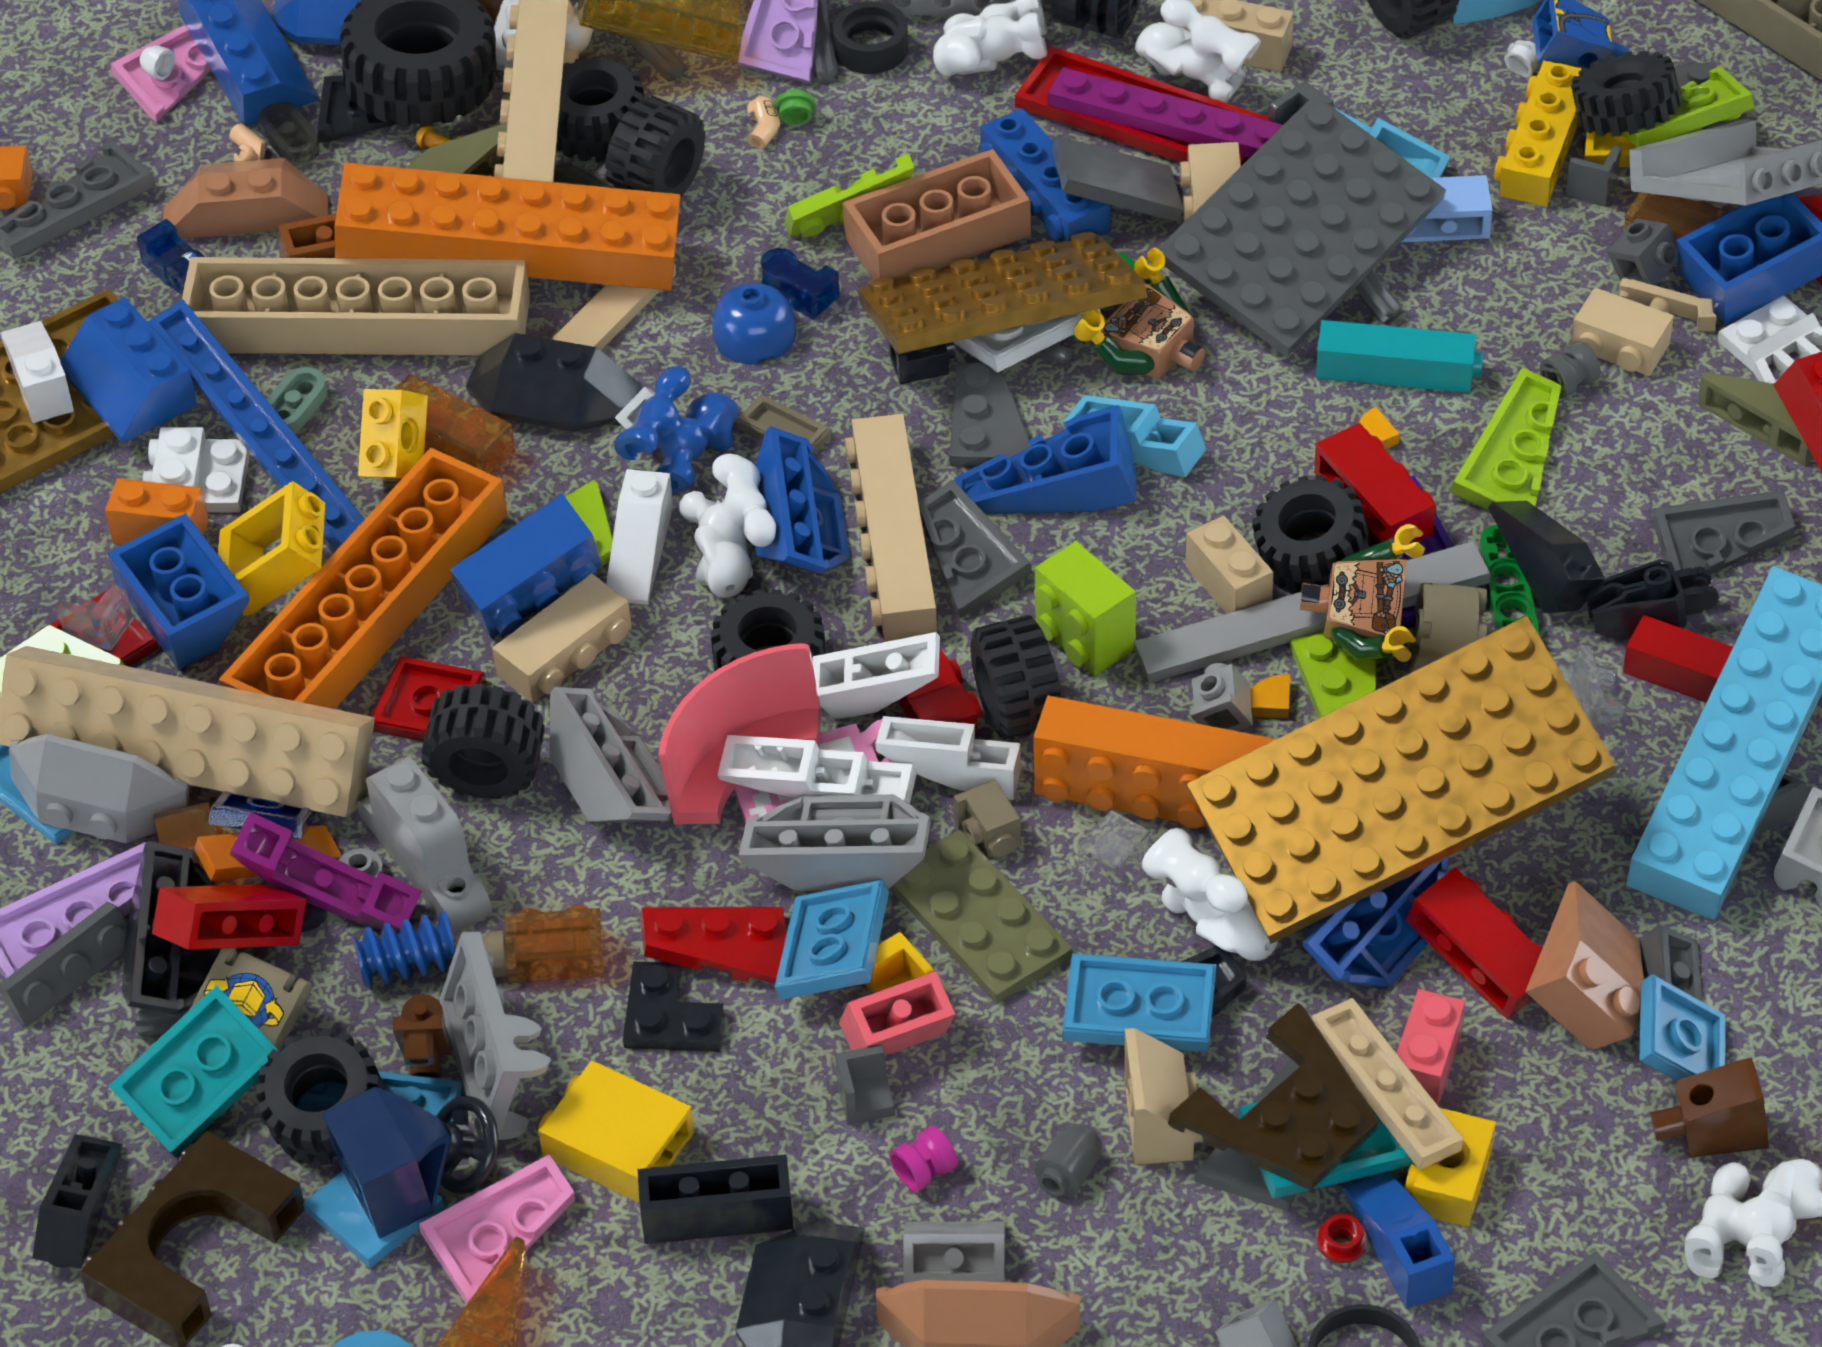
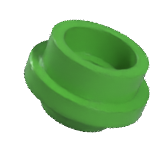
[775,89,816,124]

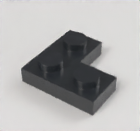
[623,961,724,1052]

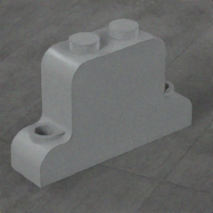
[357,756,493,935]

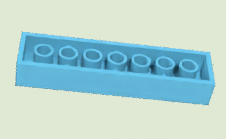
[1626,566,1822,920]

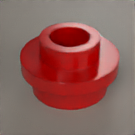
[1317,1214,1368,1263]

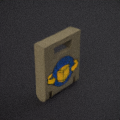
[189,948,312,1087]

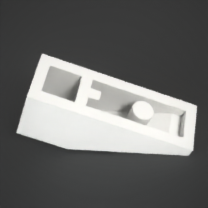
[0,321,74,423]
[606,469,673,605]
[812,632,940,719]

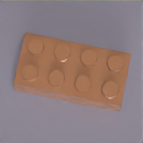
[843,149,1031,280]

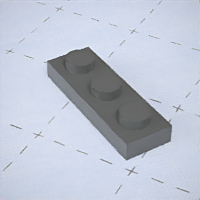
[0,901,128,1027]

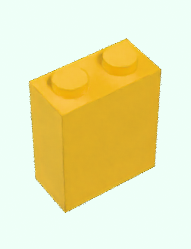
[538,1060,694,1203]

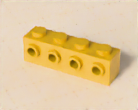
[1494,60,1582,207]

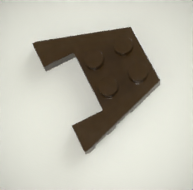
[1168,1003,1379,1190]

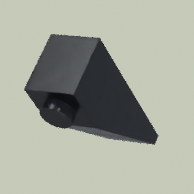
[1488,500,1605,613]
[32,1134,123,1269]

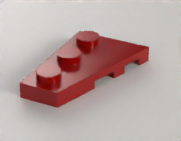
[640,907,787,989]

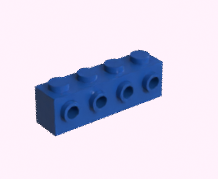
[978,108,1111,242]

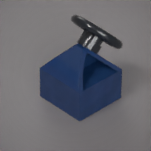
[321,1087,499,1239]

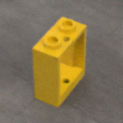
[218,481,325,616]

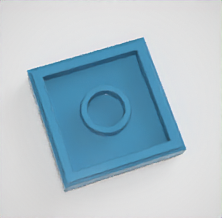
[1640,974,1725,1081]
[303,1172,445,1269]

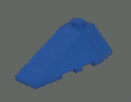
[954,405,1136,514]

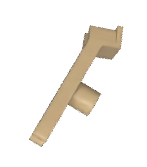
[1618,278,1716,331]

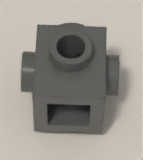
[1607,218,1678,286]

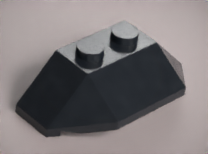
[466,333,641,432]
[122,841,222,1015]
[735,1221,865,1347]

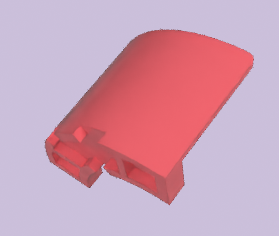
[659,643,822,825]

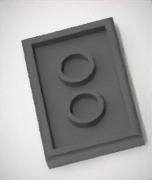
[1051,136,1184,222]

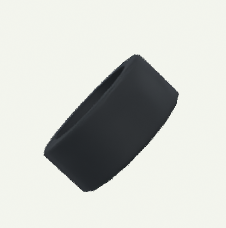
[833,1,909,74]

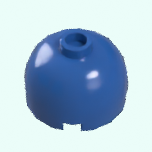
[711,283,797,364]

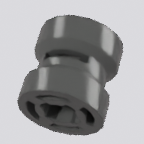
[1539,342,1601,399]

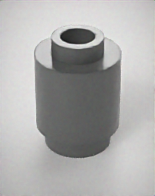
[1034,1124,1102,1197]

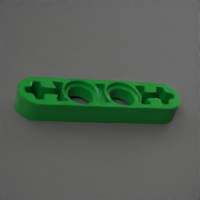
[1479,524,1541,638]

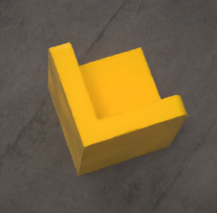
[866,932,934,993]

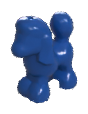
[614,366,739,495]

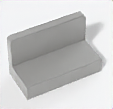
[903,1222,1005,1283]

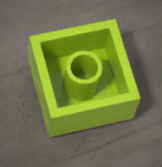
[1034,541,1136,676]

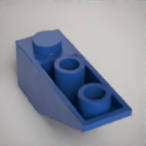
[1343,1171,1455,1309]

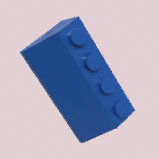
[179,0,318,126]

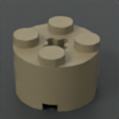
[1410,583,1487,671]

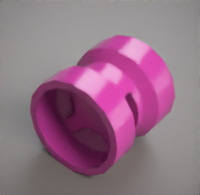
[889,1125,958,1193]

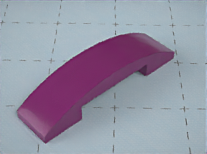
[229,812,422,933]

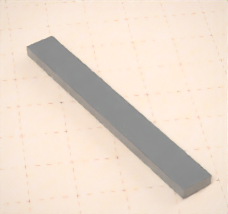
[1134,541,1490,683]

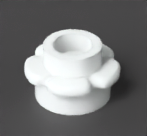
[1505,40,1541,78]

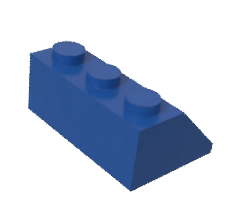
[60,297,197,444]
[107,513,250,670]

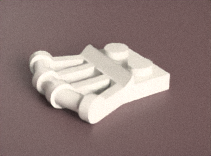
[1717,295,1822,384]

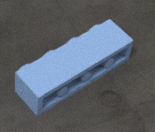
[1401,175,1492,242]

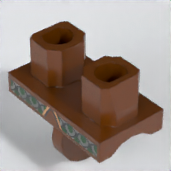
[393,994,452,1078]

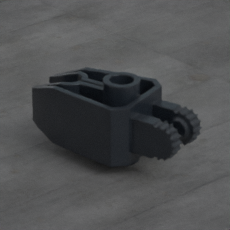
[1586,559,1720,640]

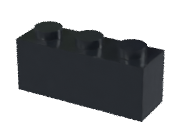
[637,1154,794,1244]

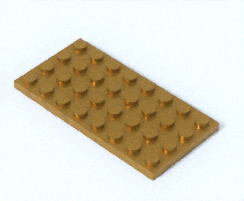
[1187,616,1617,944]

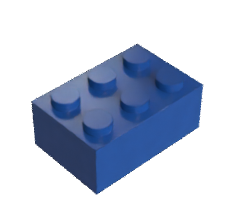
[1676,193,1822,325]
[450,494,602,639]

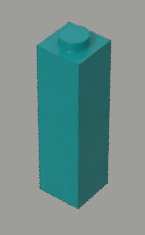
[1316,320,1483,393]

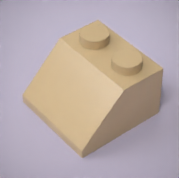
[1124,1028,1203,1165]

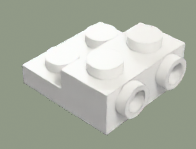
[143,427,250,513]

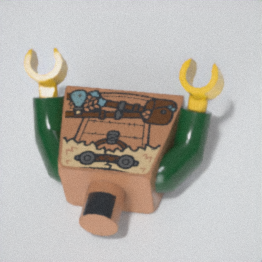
[1074,248,1205,379]
[1299,524,1425,662]

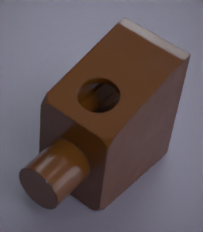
[1650,1057,1769,1157]

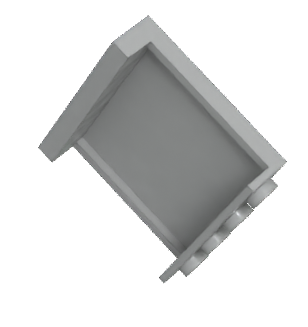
[1629,119,1822,205]

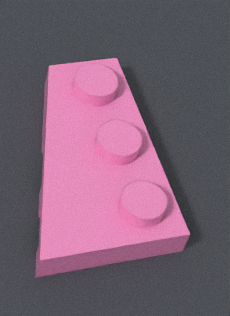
[111,25,211,123]
[419,1154,575,1309]

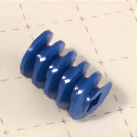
[354,911,455,988]

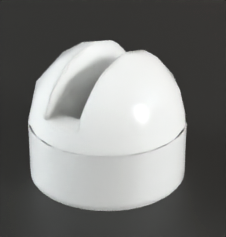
[139,45,175,80]

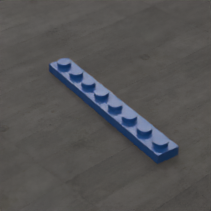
[147,299,365,554]

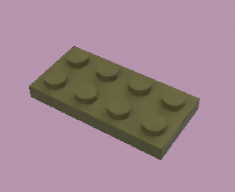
[889,829,1073,1004]

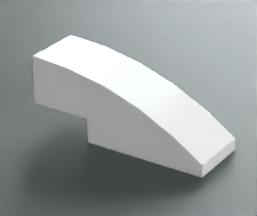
[875,716,1021,800]

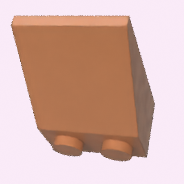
[1525,881,1644,1050]

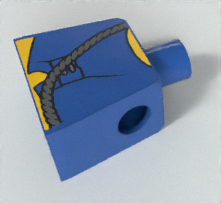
[1532,0,1629,69]

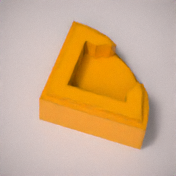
[1358,407,1400,450]
[1250,674,1290,719]

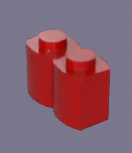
[897,649,982,734]

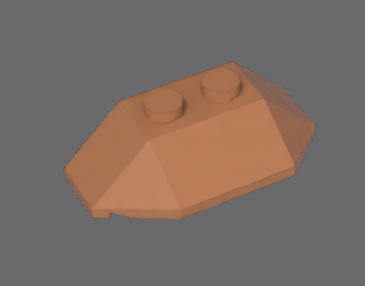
[163,158,329,241]
[876,1279,1080,1347]

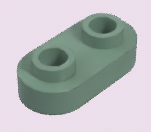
[266,367,328,434]

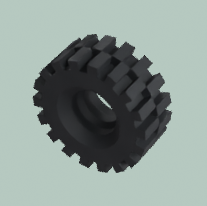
[1571,51,1682,137]

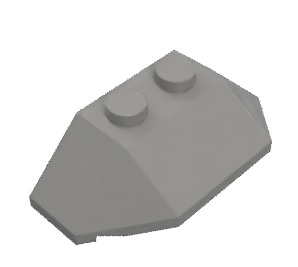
[550,687,672,823]
[9,734,190,844]
[739,794,931,891]

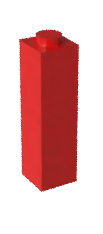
[1623,615,1733,703]

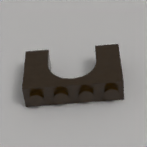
[80,1131,305,1347]

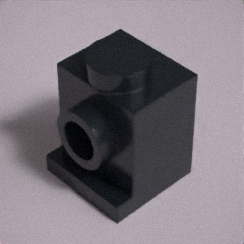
[889,342,955,384]

